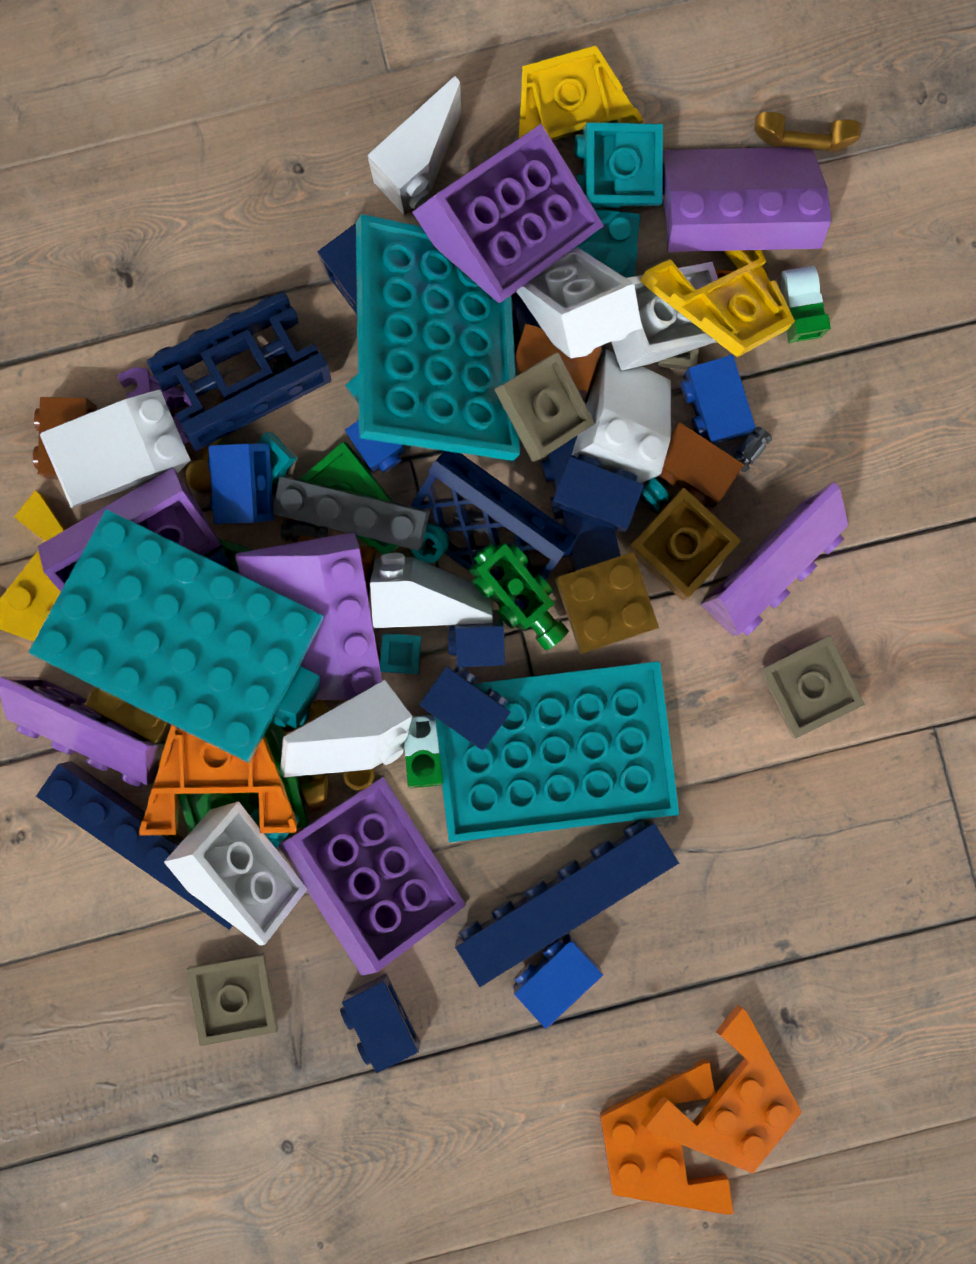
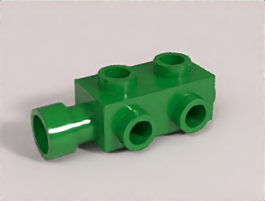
[469,543,569,650]

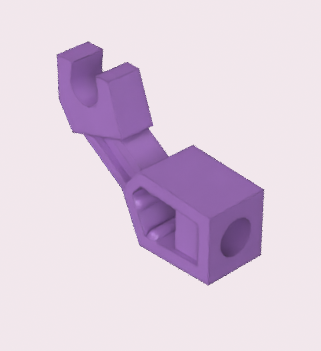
[117,367,192,444]

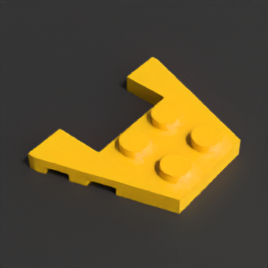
[518,45,644,141]
[640,250,795,357]
[0,490,66,642]

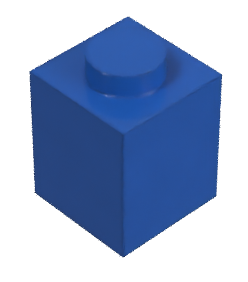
[345,420,405,474]

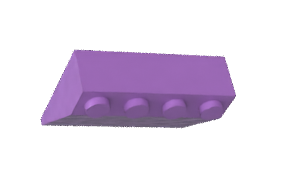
[412,124,604,303]
[663,147,831,252]
[701,482,849,636]
[236,532,382,700]
[0,676,165,787]
[278,777,466,976]

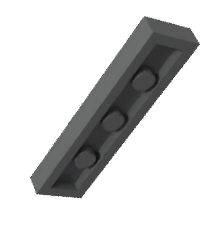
[273,475,430,550]

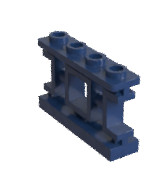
[147,292,332,451]

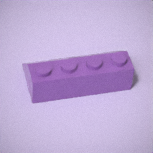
[38,467,221,592]

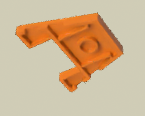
[139,724,297,835]
[641,1005,802,1174]
[600,1059,734,1215]

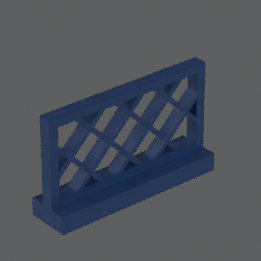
[410,451,577,609]

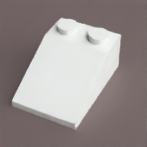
[367,76,462,215]
[517,247,642,359]
[611,262,718,370]
[572,349,671,483]
[40,389,191,508]
[370,553,493,628]
[280,680,412,777]
[164,801,307,945]

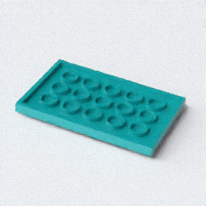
[356,214,520,461]
[28,509,324,763]
[435,661,679,843]

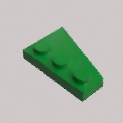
[300,442,400,555]

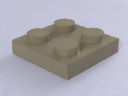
[494,352,595,462]
[759,635,865,739]
[187,952,279,1046]

